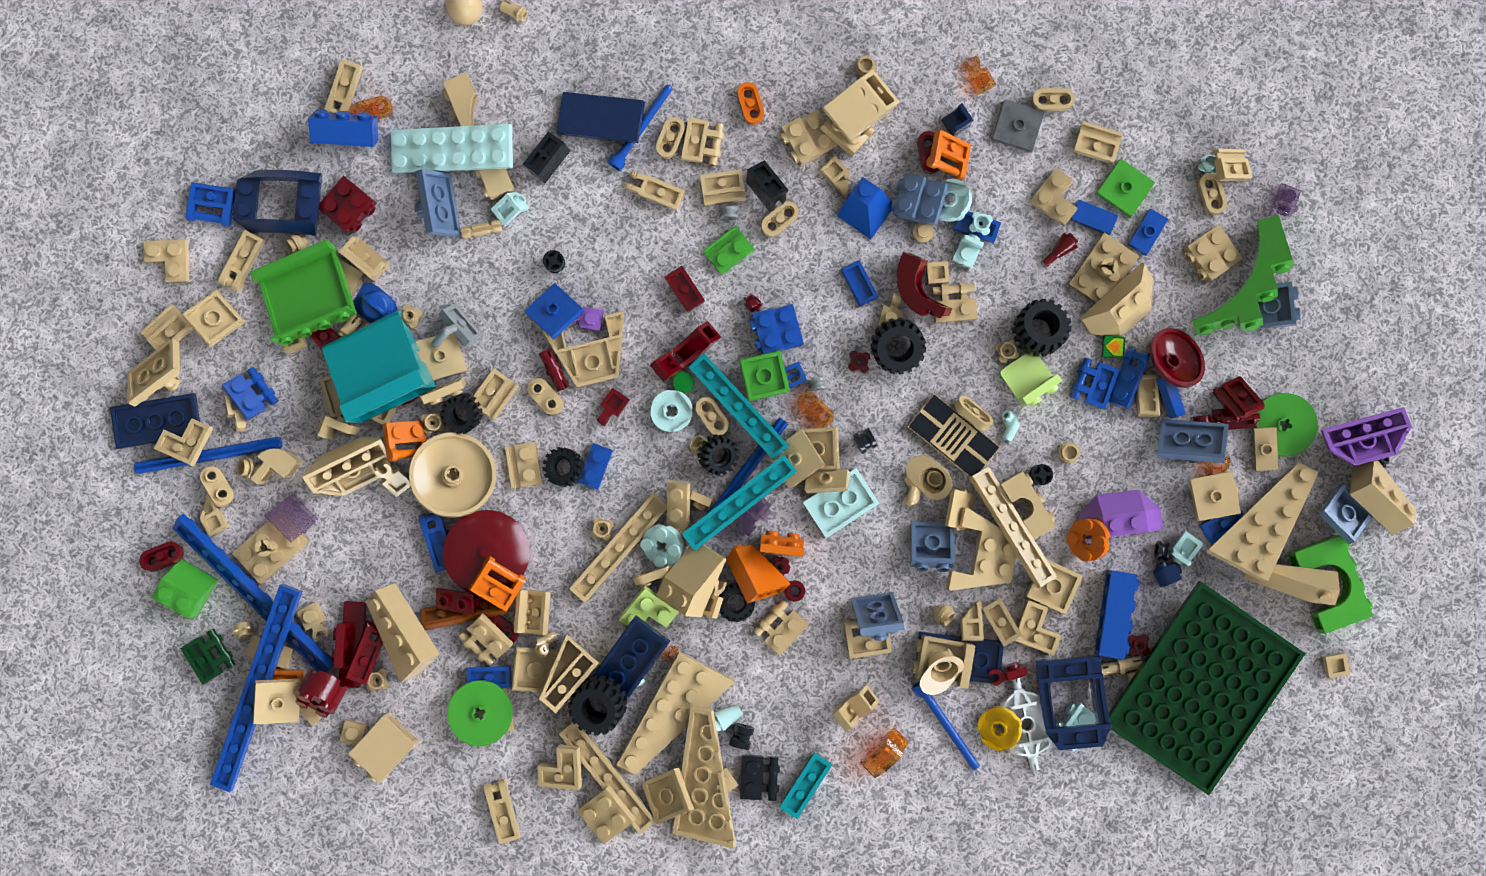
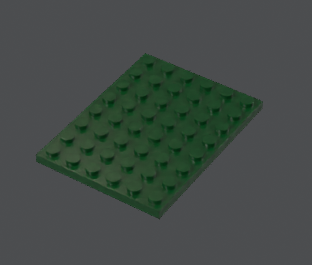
[1109,581,1306,795]

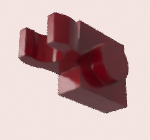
[597,387,630,427]
[987,662,1029,686]

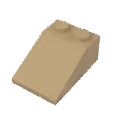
[656,544,726,617]

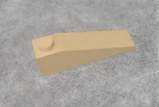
[1244,564,1340,605]

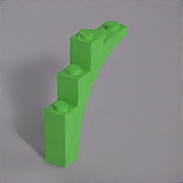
[1192,215,1293,335]

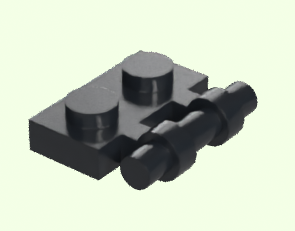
[740,755,780,801]

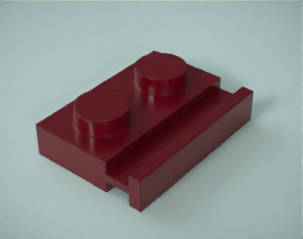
[1213,376,1265,422]

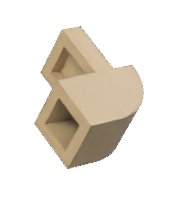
[250,449,303,485]
[832,684,880,732]

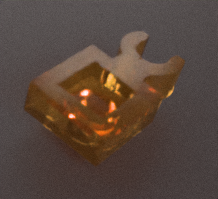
[963,56,996,96]

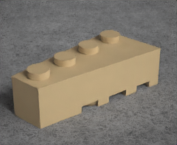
[366,583,440,683]

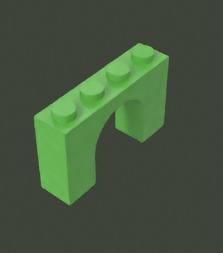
[1287,535,1373,634]

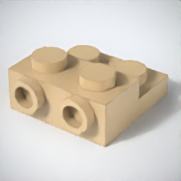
[780,110,838,167]
[1183,225,1243,283]

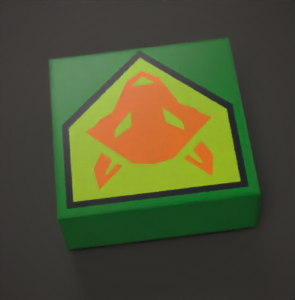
[1101,335,1126,359]

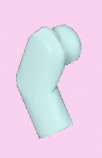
[1001,410,1019,442]

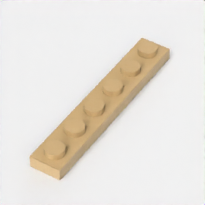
[969,466,1057,589]
[569,492,667,603]
[559,722,655,835]

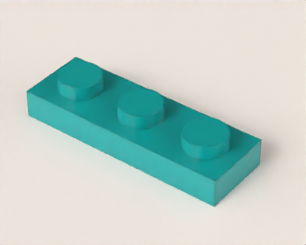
[779,752,833,819]

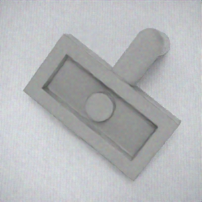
[432,303,482,348]

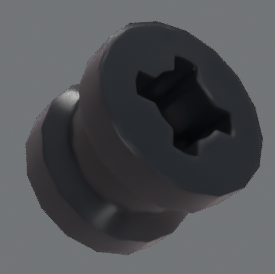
[543,250,566,273]
[853,428,878,454]
[1029,464,1053,485]

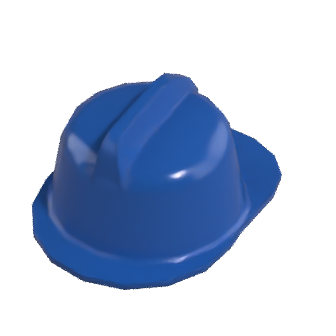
[353,283,397,323]

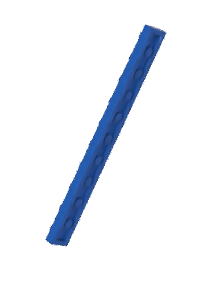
[172,514,334,673]
[210,584,303,793]

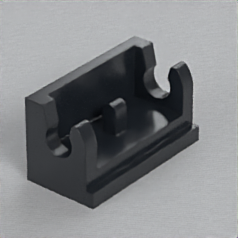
[523,131,570,183]
[747,160,788,212]

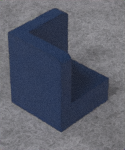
[941,103,974,136]

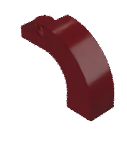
[896,252,953,318]
[650,321,721,382]

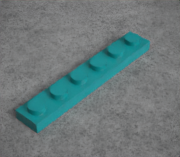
[689,353,790,461]
[682,455,797,551]

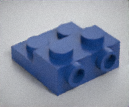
[749,304,804,354]

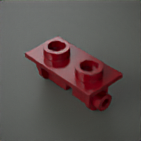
[1212,409,1260,430]
[436,588,481,615]

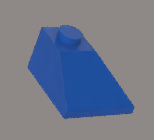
[837,177,892,240]

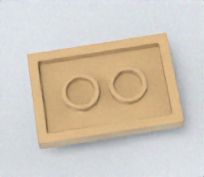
[1068,233,1139,304]
[127,339,180,407]
[232,510,310,585]

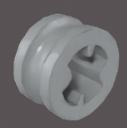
[720,206,738,220]
[808,378,828,391]

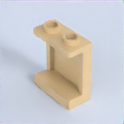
[912,635,975,689]
[349,712,420,783]

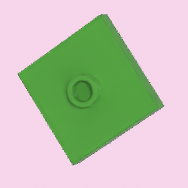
[1096,159,1155,217]
[739,350,790,402]

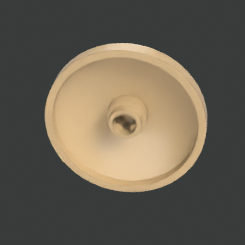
[409,433,496,518]

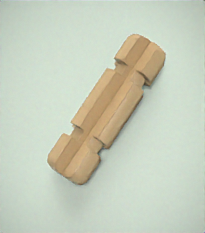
[461,220,502,239]

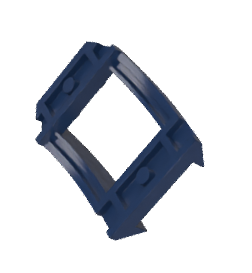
[233,170,322,236]
[1036,655,1112,750]

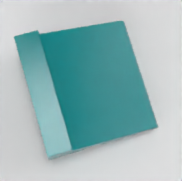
[322,310,436,424]

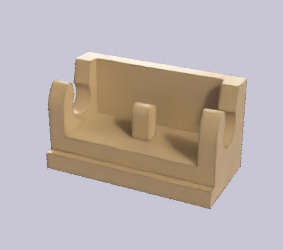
[339,236,390,282]

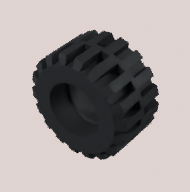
[1012,299,1072,357]
[871,318,926,375]
[568,675,627,736]

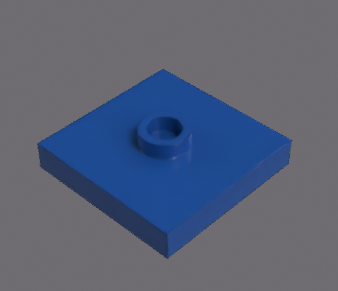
[524,283,584,340]

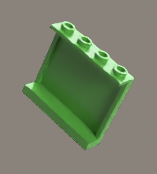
[250,240,357,346]

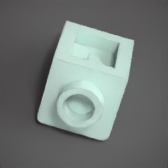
[491,192,529,226]
[952,234,984,269]

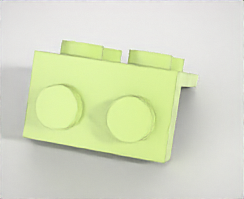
[1000,352,1062,407]

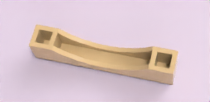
[442,73,516,202]

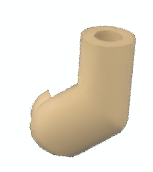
[903,477,921,507]
[534,631,558,657]

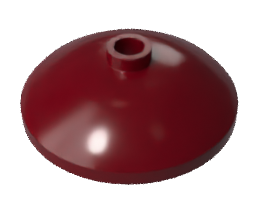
[1150,328,1205,388]

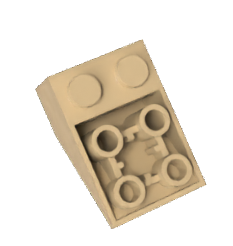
[822,69,900,142]

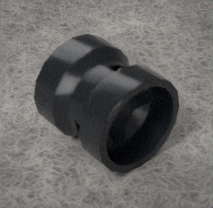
[729,723,755,750]

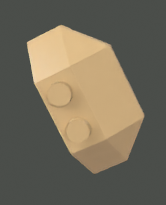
[1080,263,1153,337]
[302,437,388,496]

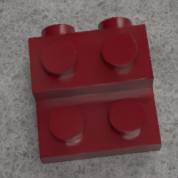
[319,175,377,235]

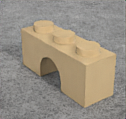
[999,471,1056,539]

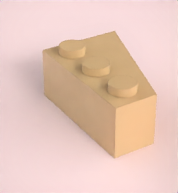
[1350,460,1416,535]
[538,634,599,713]

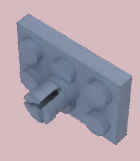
[414,169,461,237]
[1157,419,1229,463]
[851,592,905,641]

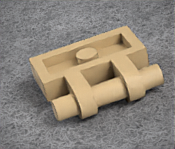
[681,117,724,166]
[932,282,978,323]
[753,599,809,656]
[458,613,513,666]

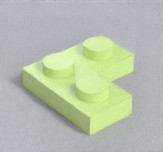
[619,586,679,627]

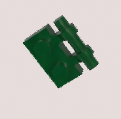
[180,628,236,685]

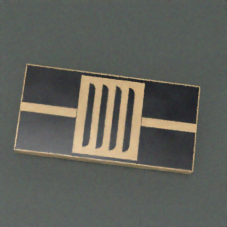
[907,394,1000,478]

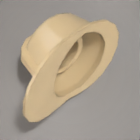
[906,455,952,500]
[920,648,964,695]

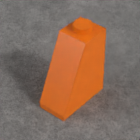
[726,544,790,603]

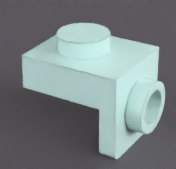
[1170,530,1204,566]

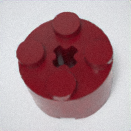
[295,669,347,718]

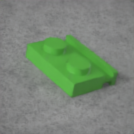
[703,226,755,276]

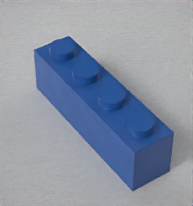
[1094,570,1139,660]

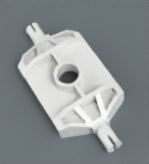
[998,678,1052,771]

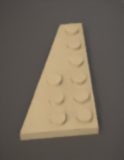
[1206,463,1319,583]
[616,651,735,775]
[672,706,736,848]

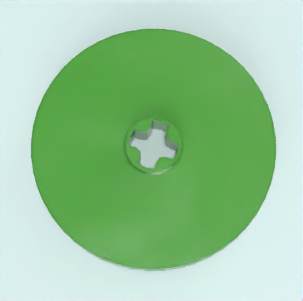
[1252,393,1318,456]
[447,680,513,746]

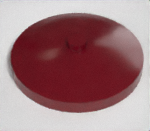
[443,510,530,595]

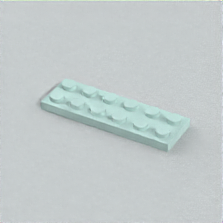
[391,124,513,173]

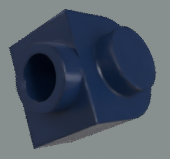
[1152,561,1182,588]

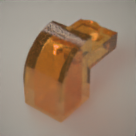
[860,727,909,778]

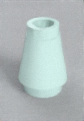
[714,704,743,732]

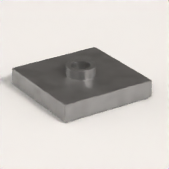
[992,99,1045,153]

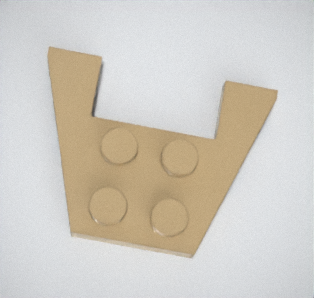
[543,311,624,388]
[946,507,1017,591]

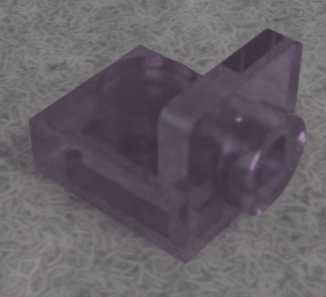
[1271,183,1301,216]

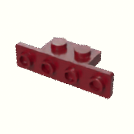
[331,601,366,688]

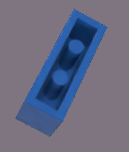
[308,109,379,147]

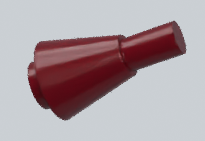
[1042,233,1078,267]

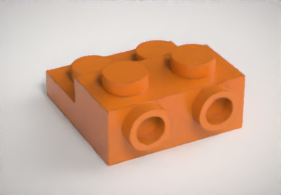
[759,530,804,557]

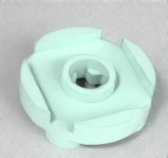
[939,179,972,222]
[651,390,693,432]
[640,524,684,568]

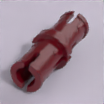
[538,348,569,392]

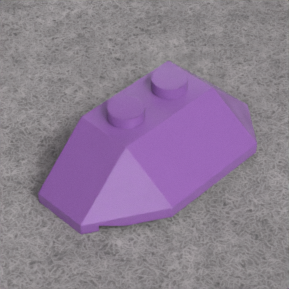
[1321,407,1412,467]
[1076,490,1163,539]

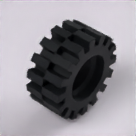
[440,393,483,434]
[697,434,739,476]
[542,447,584,487]
[719,583,755,622]

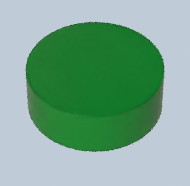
[673,372,695,393]

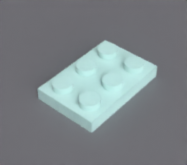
[803,468,880,538]

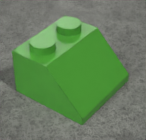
[151,559,219,619]

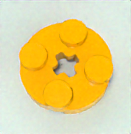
[977,706,1022,751]

